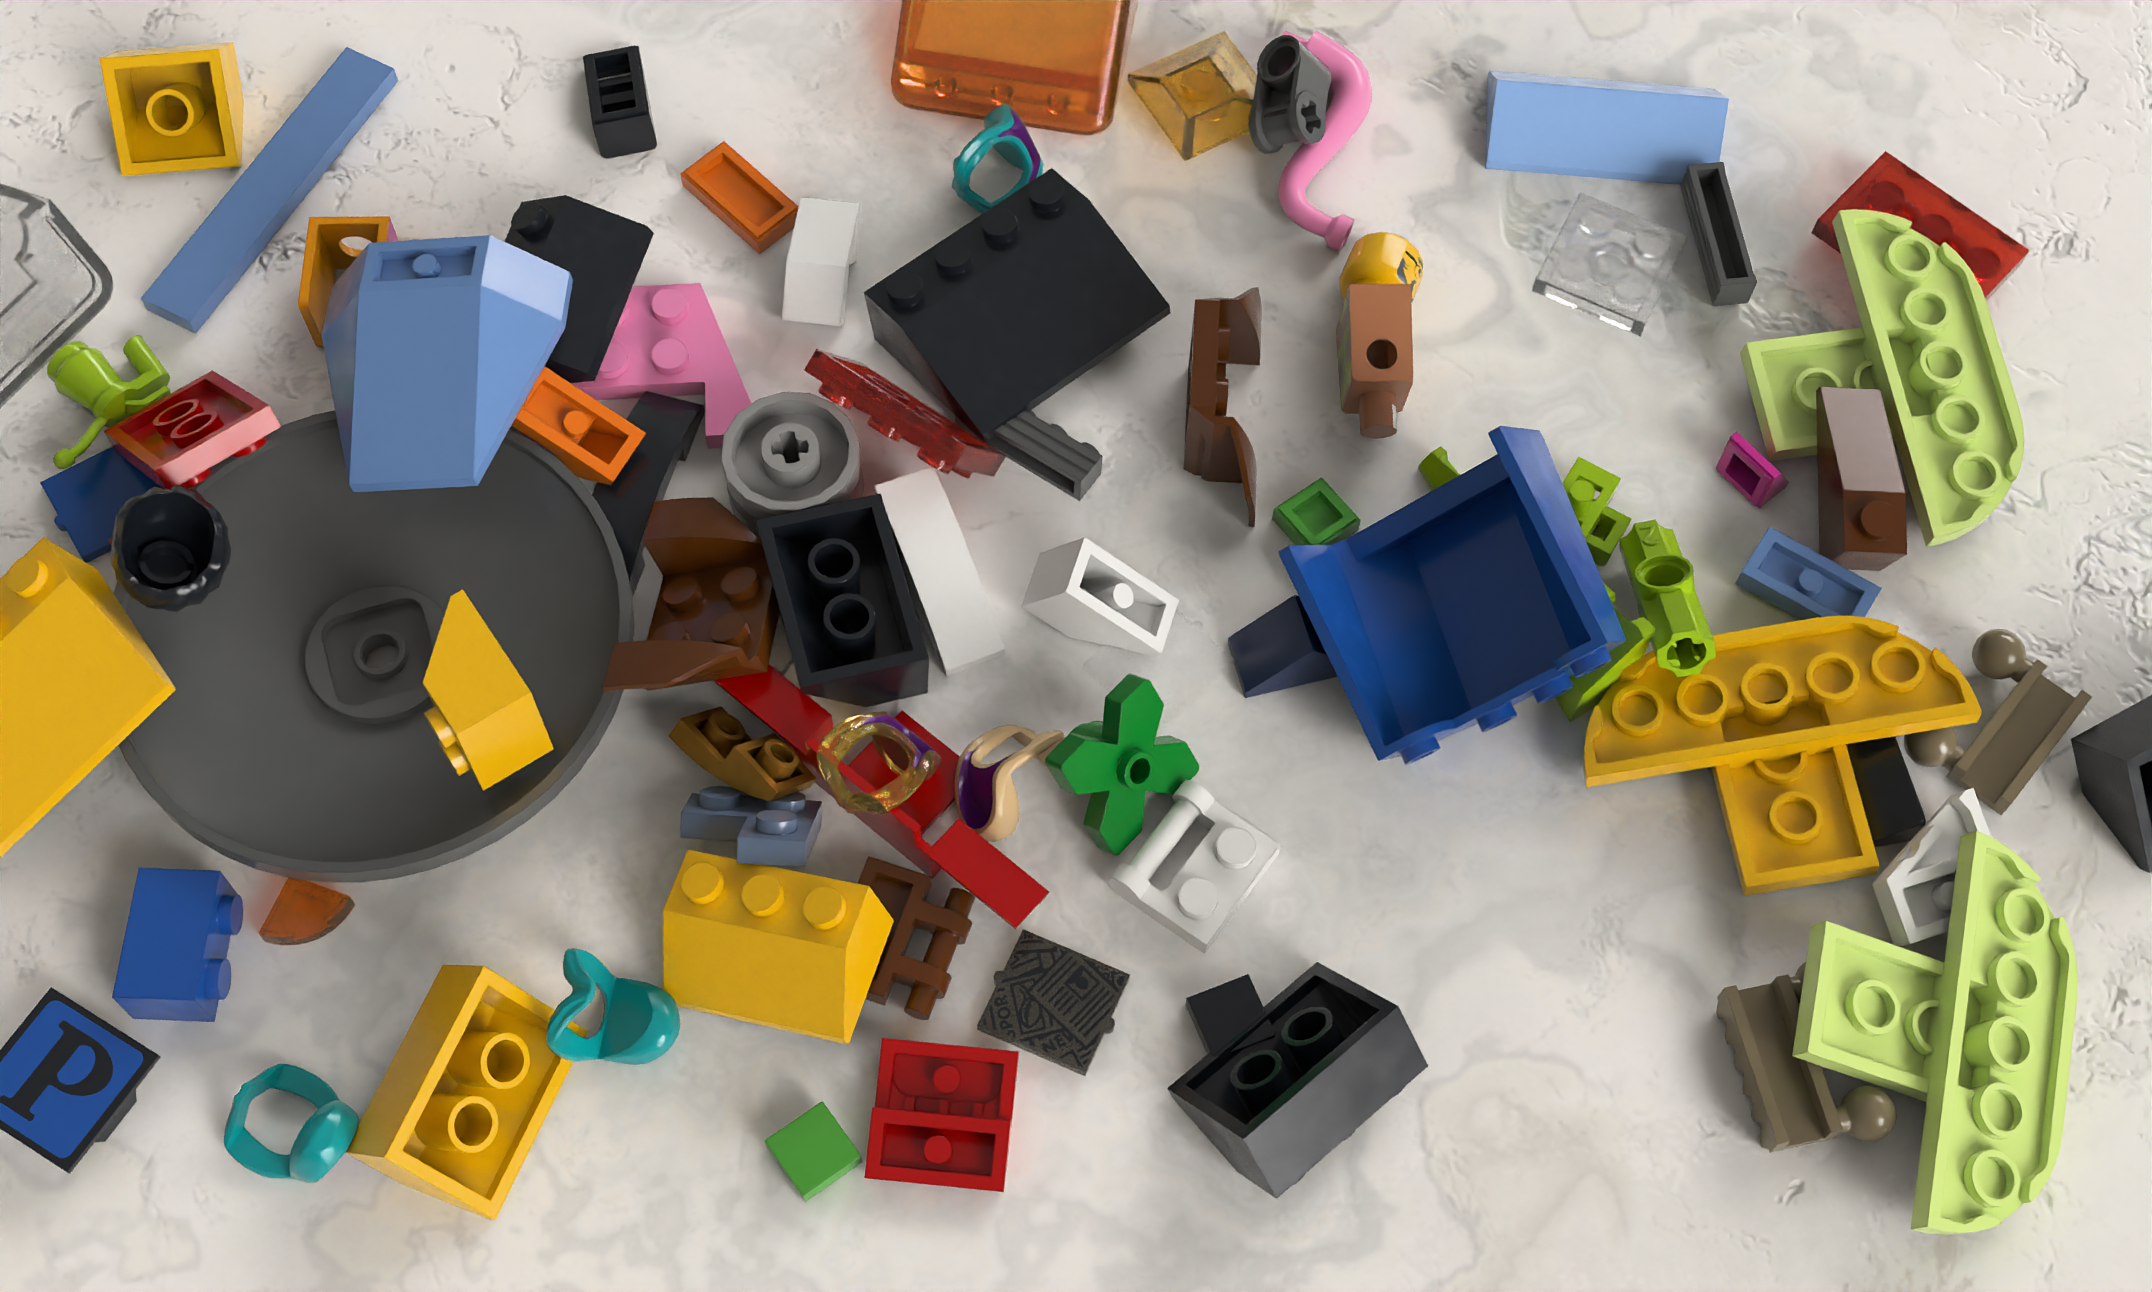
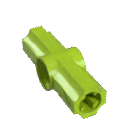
[1620,519,1716,677]

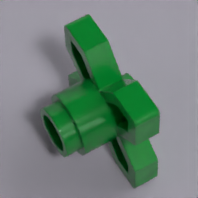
[1045,673,1199,855]

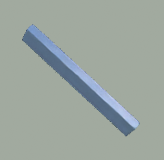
[141,47,398,334]

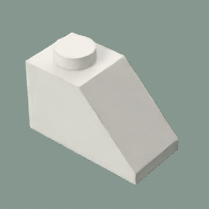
[1021,537,1179,656]

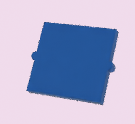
[40,446,162,563]

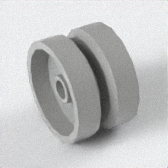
[721,392,864,539]

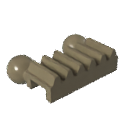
[1904,629,2092,815]
[1716,962,1897,1153]

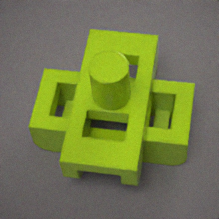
[1562,456,1632,566]

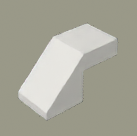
[782,197,861,327]

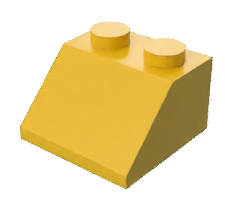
[99,42,244,176]
[423,589,554,791]

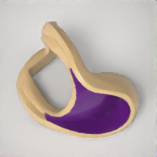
[955,725,1065,842]

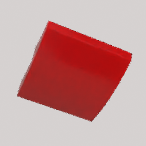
[864,1038,1019,1192]

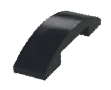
[592,391,705,596]

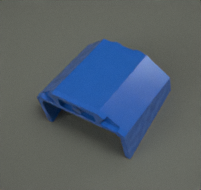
[1279,426,1627,765]

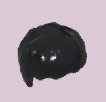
[111,485,231,612]

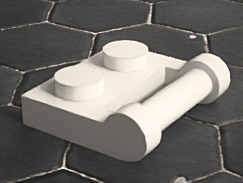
[1108,780,1281,954]

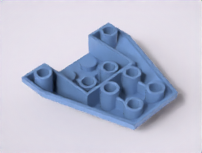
[321,235,573,492]

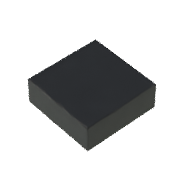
[1185,974,1276,1055]

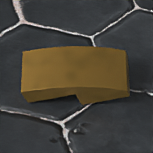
[668,706,817,802]

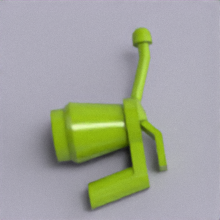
[47,335,170,469]

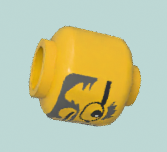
[1339,232,1423,303]

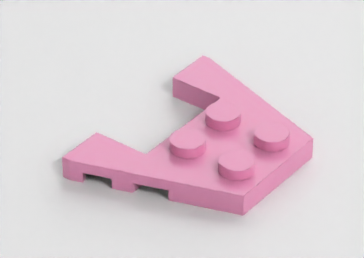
[522,283,751,456]

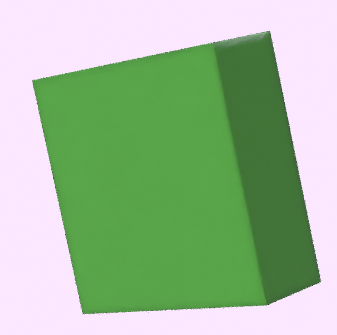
[1272,477,1361,545]
[765,1101,863,1202]

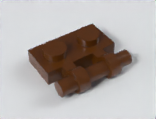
[857,856,975,1020]

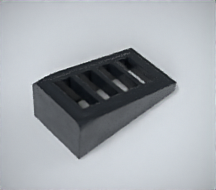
[583,45,657,159]

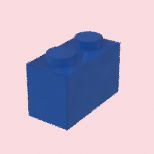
[112,868,243,1022]

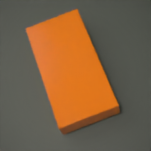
[680,141,799,254]

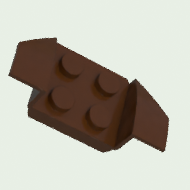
[1183,287,1262,527]
[602,497,780,692]

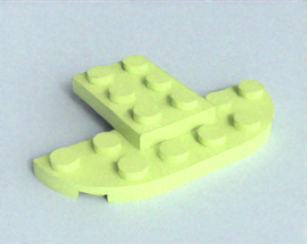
[1740,209,2024,547]
[1792,831,2078,1235]

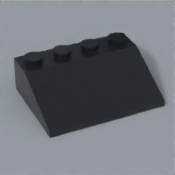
[864,168,1170,442]

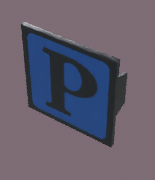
[0,987,161,1174]

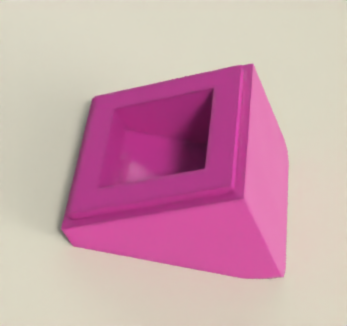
[1716,432,1789,509]

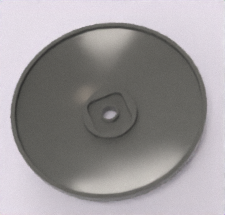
[113,410,635,882]

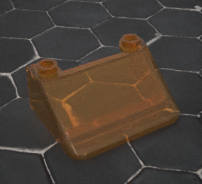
[891,0,1138,135]

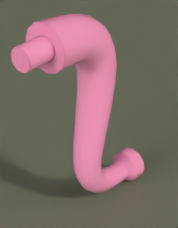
[1278,31,1372,252]

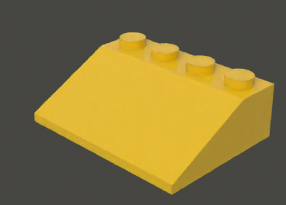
[0,537,176,858]

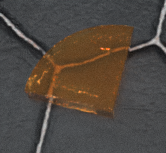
[258,878,355,945]

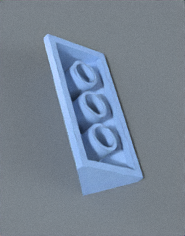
[1485,71,1729,185]

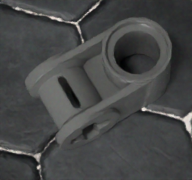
[1248,35,1332,154]

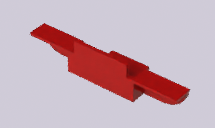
[713,664,1049,929]

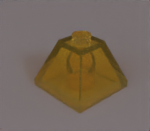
[1127,31,1269,161]

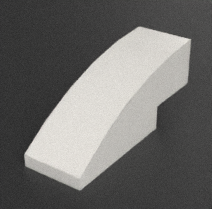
[874,465,1005,677]

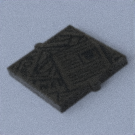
[977,929,1130,1076]

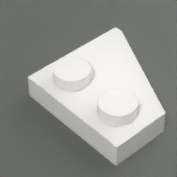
[1872,788,1992,947]

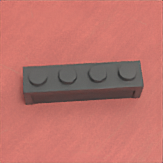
[1680,162,1757,306]
[955,410,1103,501]

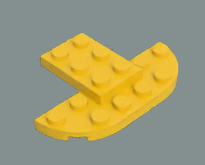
[1583,616,1982,896]

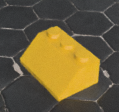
[663,850,894,1045]
[345,965,588,1220]

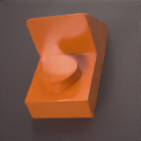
[511,366,646,485]

